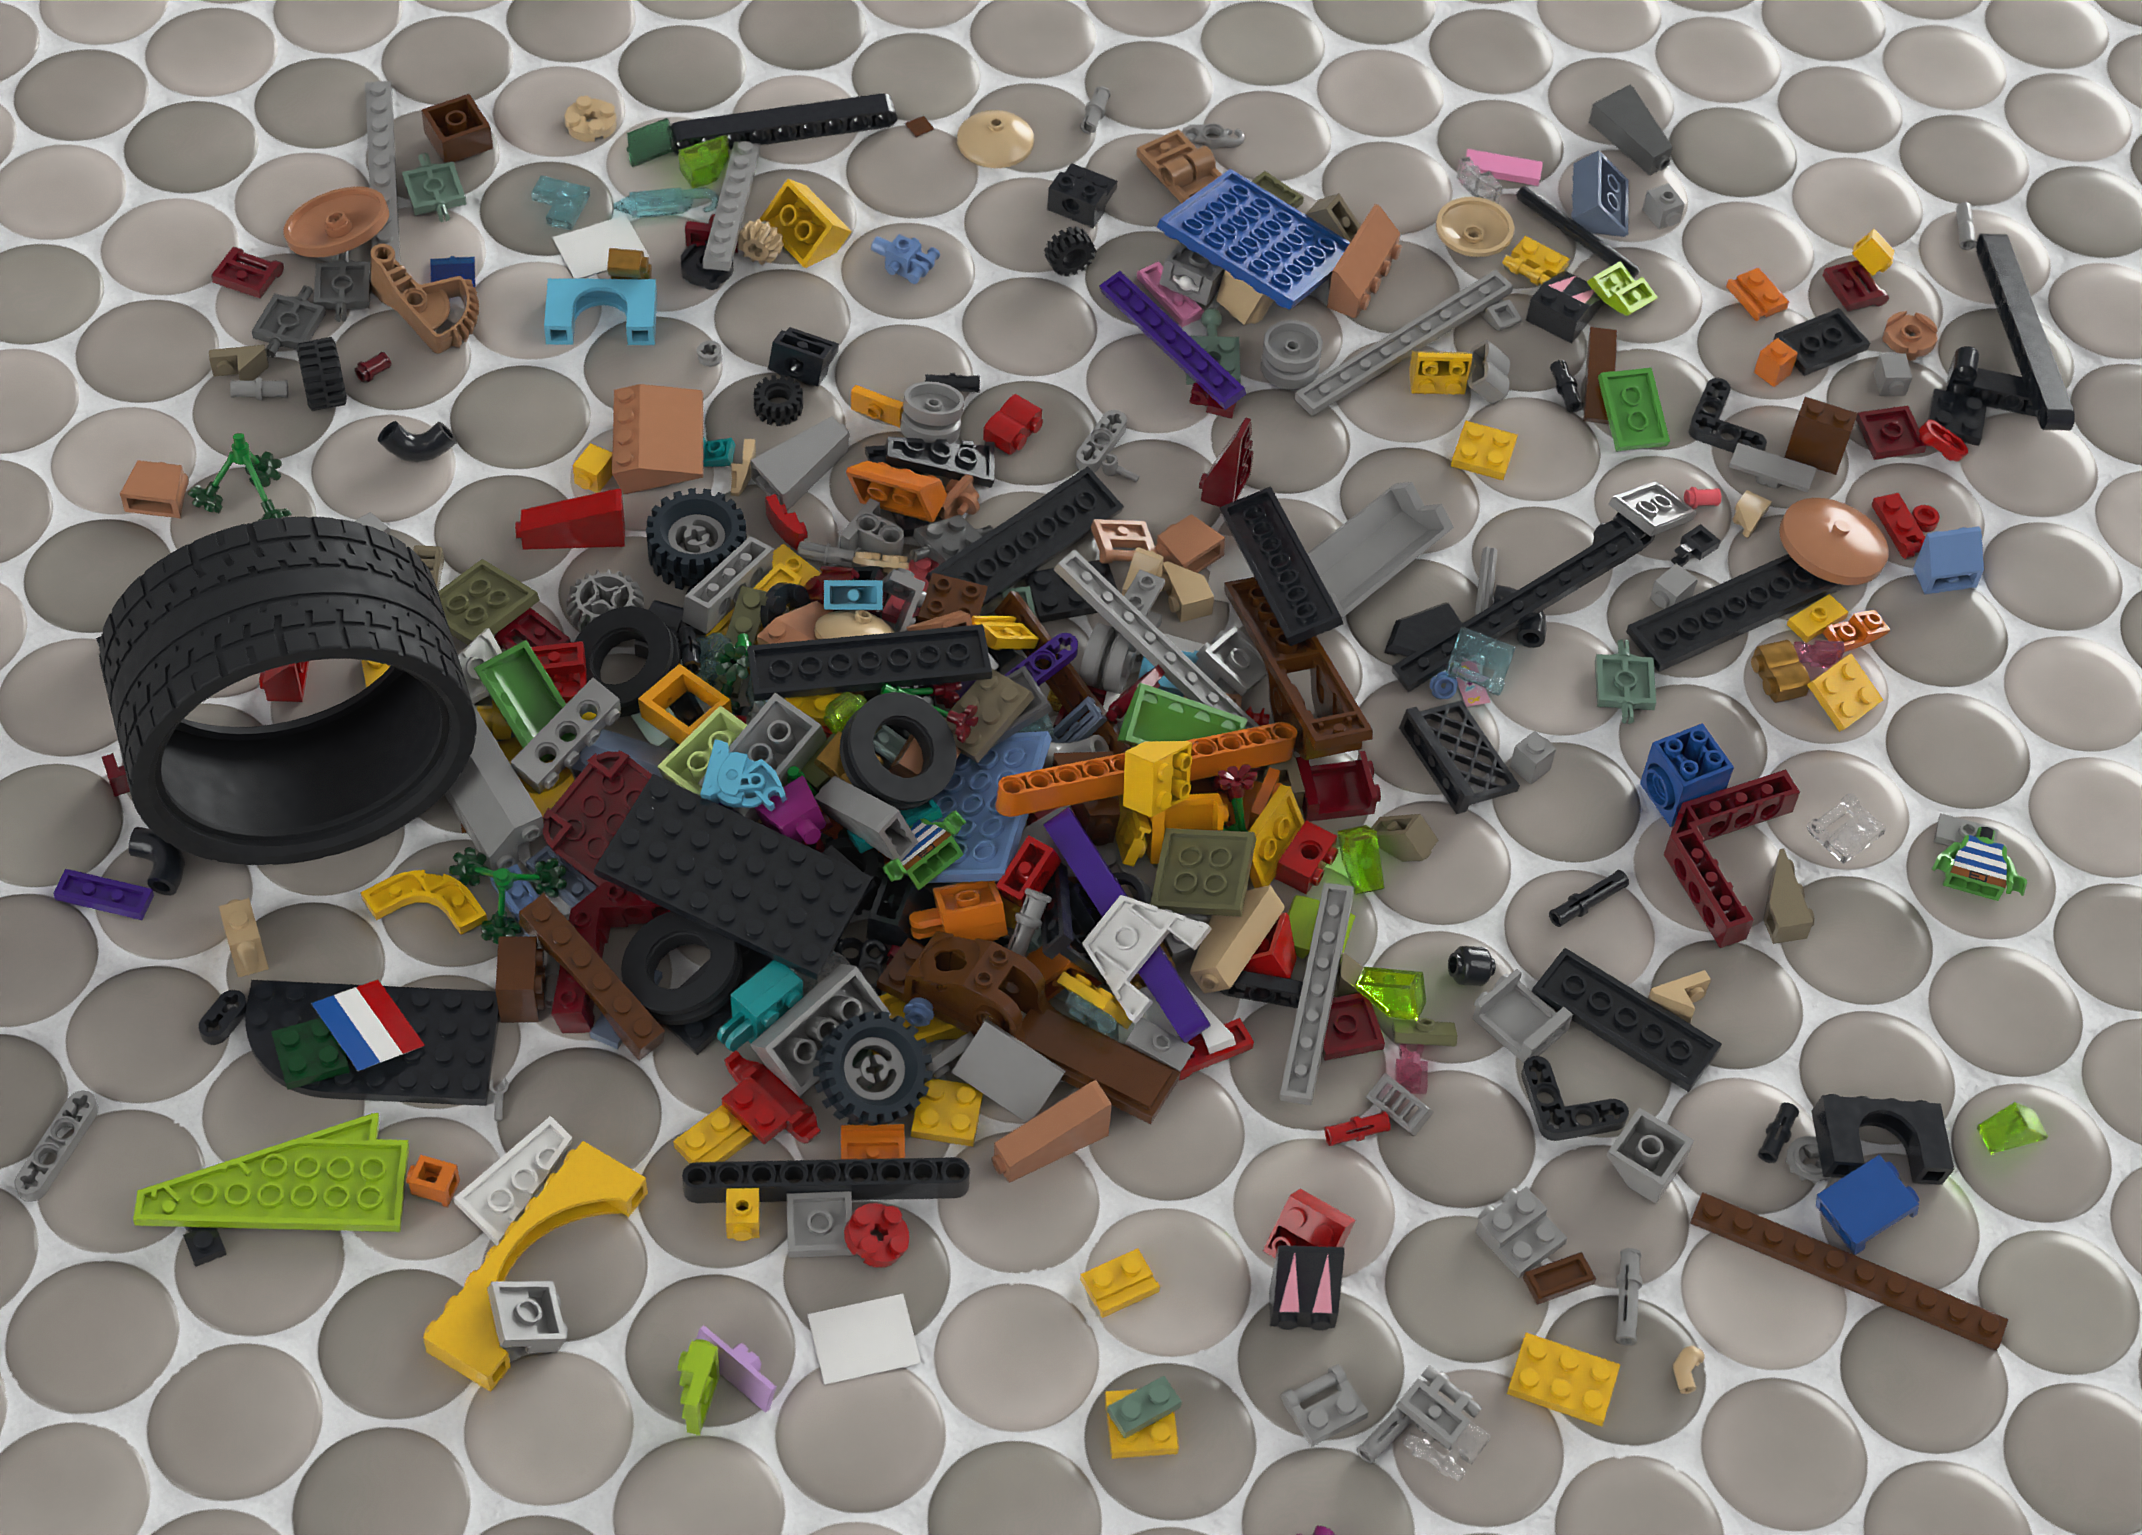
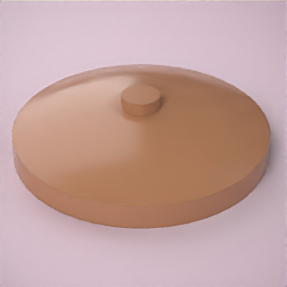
[283,187,389,257]
[1779,498,1889,585]

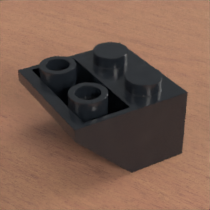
[866,872,936,947]

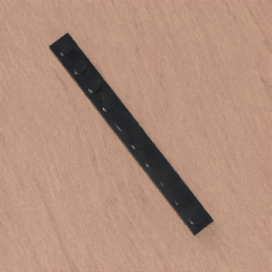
[1392,525,1643,692]

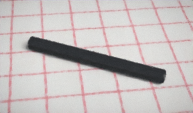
[1516,186,1640,279]

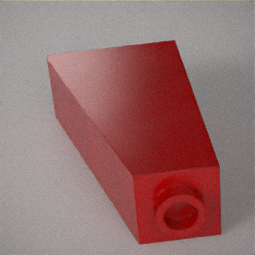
[515,489,625,550]

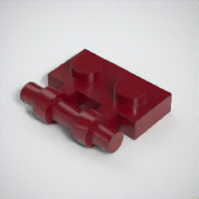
[1106,664,1165,721]

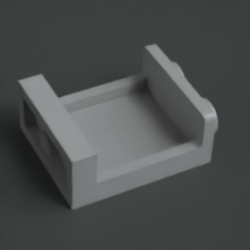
[1114,570,1165,662]
[1473,969,1573,1063]

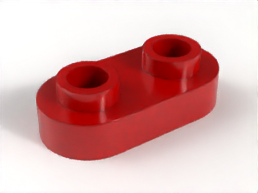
[1919,419,1968,462]

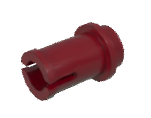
[355,352,391,382]

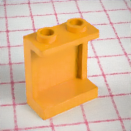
[1146,793,1229,864]

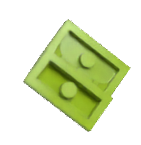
[1587,261,1658,316]
[1288,895,1356,959]

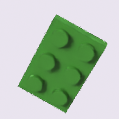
[1598,367,1670,451]

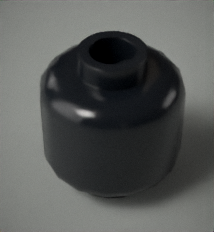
[1448,946,1496,986]

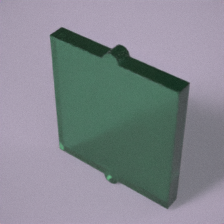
[626,118,674,167]

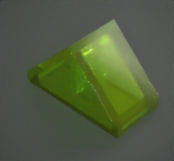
[1977,1102,2048,1154]

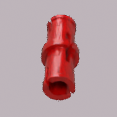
[1324,1112,1391,1146]

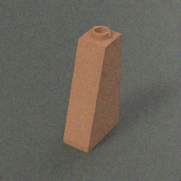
[991,1080,1112,1183]

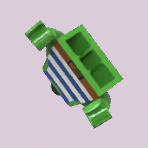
[883,810,967,890]
[1932,827,2027,901]

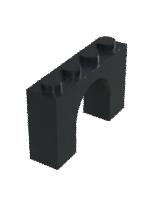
[1811,1094,1954,1185]

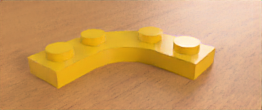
[360,870,488,935]

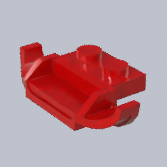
[721,1050,821,1145]

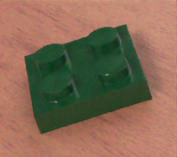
[271,1018,350,1090]

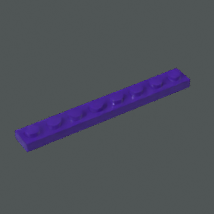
[1099,271,1247,410]

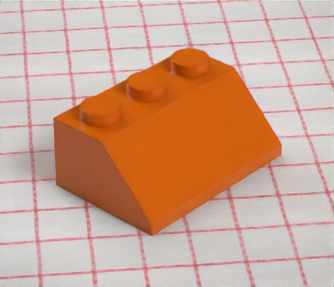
[846,461,947,523]

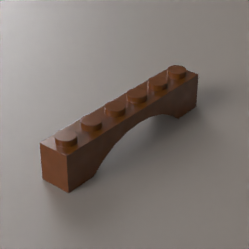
[519,893,665,1061]

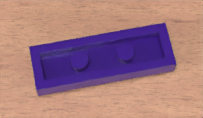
[53,869,154,920]

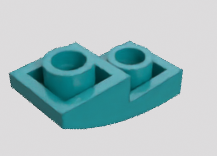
[703,436,736,467]

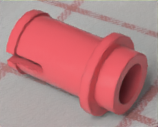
[1684,487,1721,509]

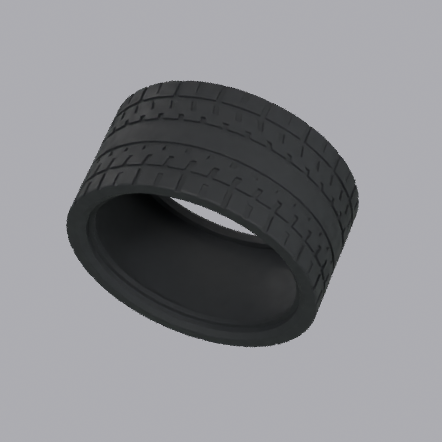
[99,516,477,865]

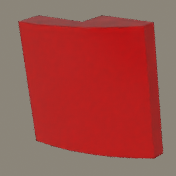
[531,641,587,704]

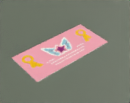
[1451,660,1491,707]

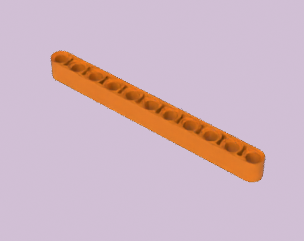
[995,722,1297,817]

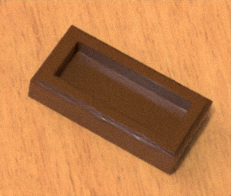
[1523,1252,1596,1305]

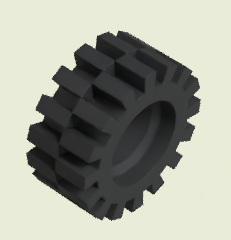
[1044,227,1096,277]
[753,375,803,426]

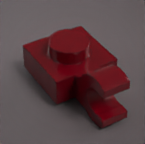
[1189,383,1237,419]

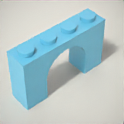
[544,278,657,345]

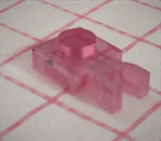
[1793,640,1845,668]
[1395,1043,1428,1094]

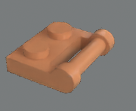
[1091,519,1157,564]

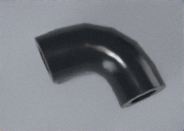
[377,421,457,462]
[1492,585,1547,648]
[129,827,185,896]

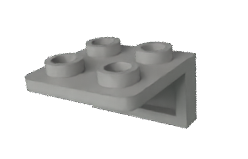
[883,568,927,632]

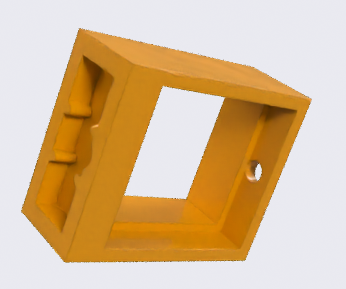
[638,663,732,745]

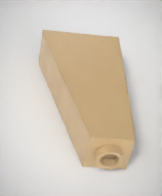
[1189,885,1285,994]

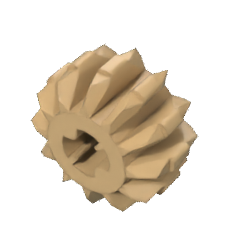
[738,219,783,265]

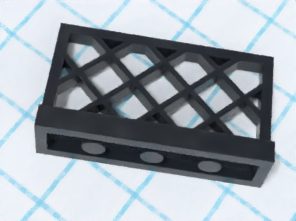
[1399,700,1520,814]
[1040,863,1107,985]

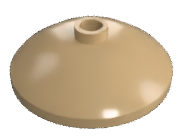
[957,110,1034,168]
[1436,197,1514,257]
[814,610,895,639]

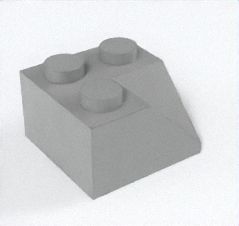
[1607,1108,1694,1204]

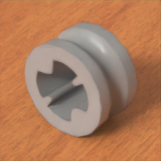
[697,341,723,367]

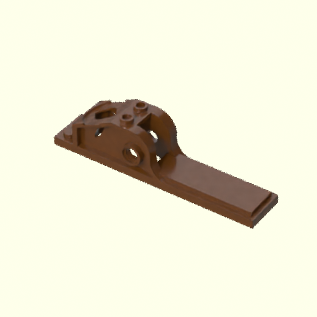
[1224,577,1373,760]
[876,931,1181,1125]

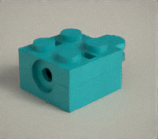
[717,960,803,1052]

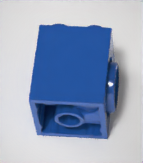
[1640,723,1734,827]

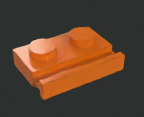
[1726,267,1789,321]
[841,1124,905,1159]

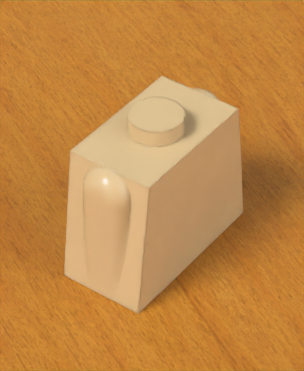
[1216,270,1274,325]
[218,898,269,978]

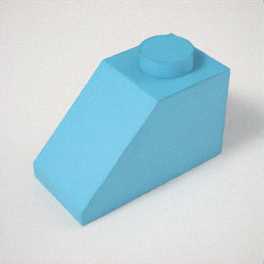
[824,580,883,610]

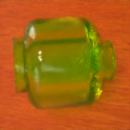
[824,692,867,735]

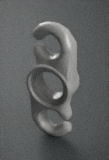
[1182,123,1245,149]

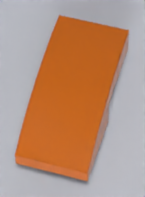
[1823,609,1890,653]

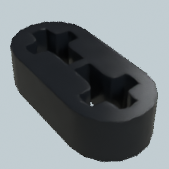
[198,990,247,1045]

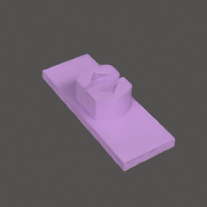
[697,1325,776,1413]

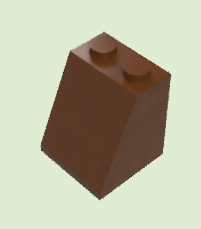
[1784,396,1858,475]
[1051,751,1120,846]

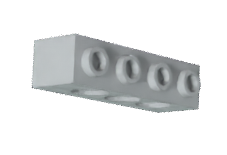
[683,536,774,634]
[511,677,621,794]

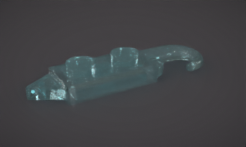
[614,188,719,218]

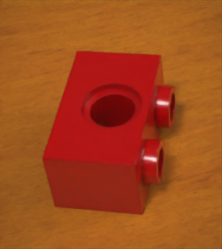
[1275,820,1339,895]
[996,835,1061,908]

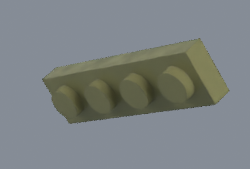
[710,586,768,699]

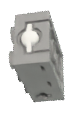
[1159,242,1225,306]

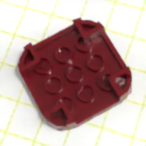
[542,750,653,887]

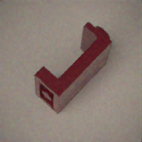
[1296,751,1381,822]

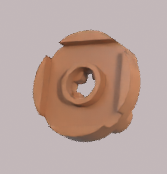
[1882,311,1938,361]

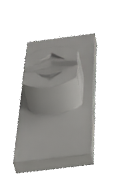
[1729,443,1817,493]

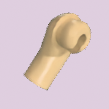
[1673,1346,1705,1394]

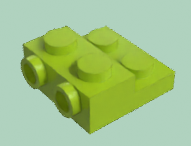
[678,1339,720,1435]

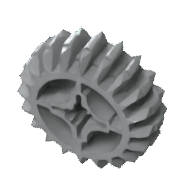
[566,569,644,632]

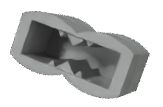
[1468,339,1510,404]

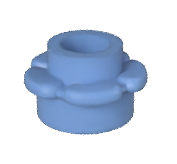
[1429,672,1458,699]
[903,998,934,1026]

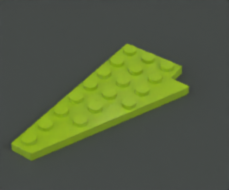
[133,1113,409,1232]

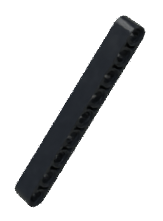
[668,93,898,156]
[682,1157,970,1203]

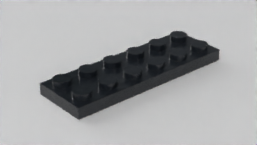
[1532,948,1722,1092]

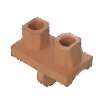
[937,474,980,520]

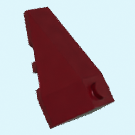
[1199,417,1254,507]

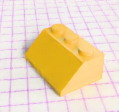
[759,179,852,268]

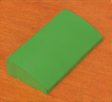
[474,640,576,763]
[1117,683,1248,746]

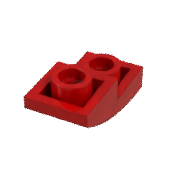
[765,494,808,551]

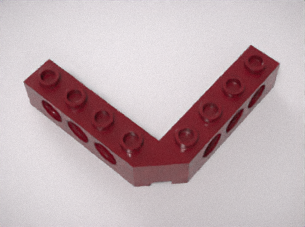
[1664,769,1800,948]
[551,882,670,1034]

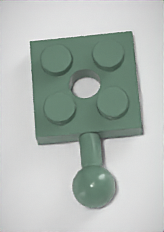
[1186,308,1241,385]

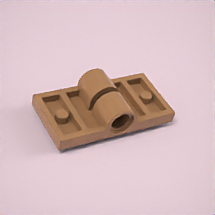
[1136,129,1222,203]

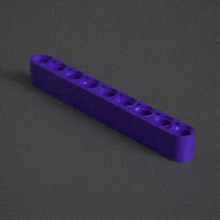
[1043,807,1211,1043]

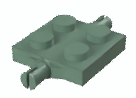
[402,153,467,222]
[1595,639,1656,724]

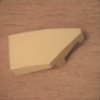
[731,439,756,496]
[1733,490,1772,538]

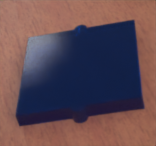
[430,256,476,288]

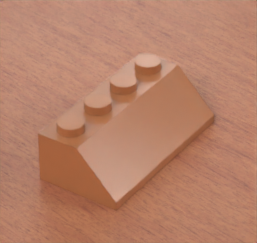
[1327,204,1402,319]

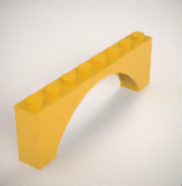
[423,1141,648,1392]

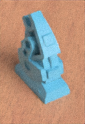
[700,739,787,811]

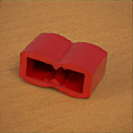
[983,394,1043,455]

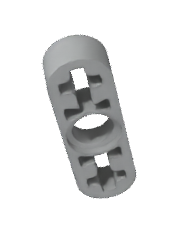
[1076,410,1127,472]

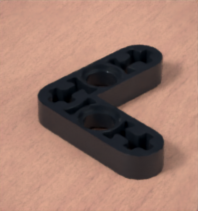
[1689,378,1767,453]
[1521,1056,1629,1141]

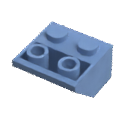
[1913,526,1984,595]

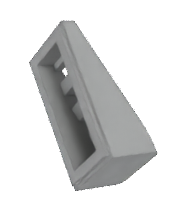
[1366,1073,1434,1136]

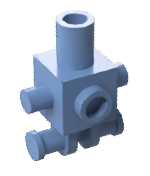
[871,234,940,284]

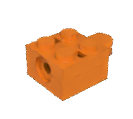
[909,881,1008,941]

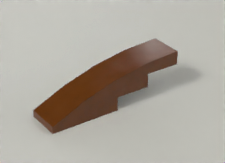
[1583,327,1617,424]

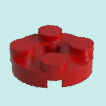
[844,1203,909,1268]

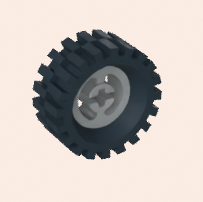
[646,488,747,590]
[813,1011,933,1126]

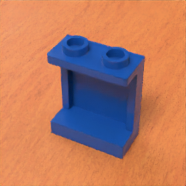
[1816,1154,1920,1255]

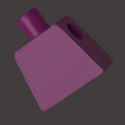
[754,775,826,844]

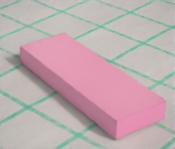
[1463,149,1543,186]
[1137,261,1204,327]

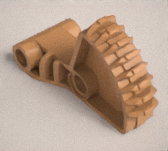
[371,244,479,354]

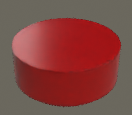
[1912,505,1940,532]

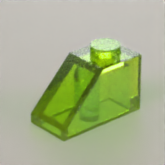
[678,135,729,189]
[1337,825,1385,895]
[1355,967,1427,1020]

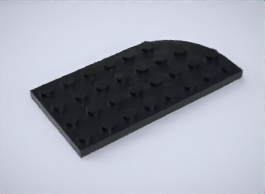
[245,980,500,1106]

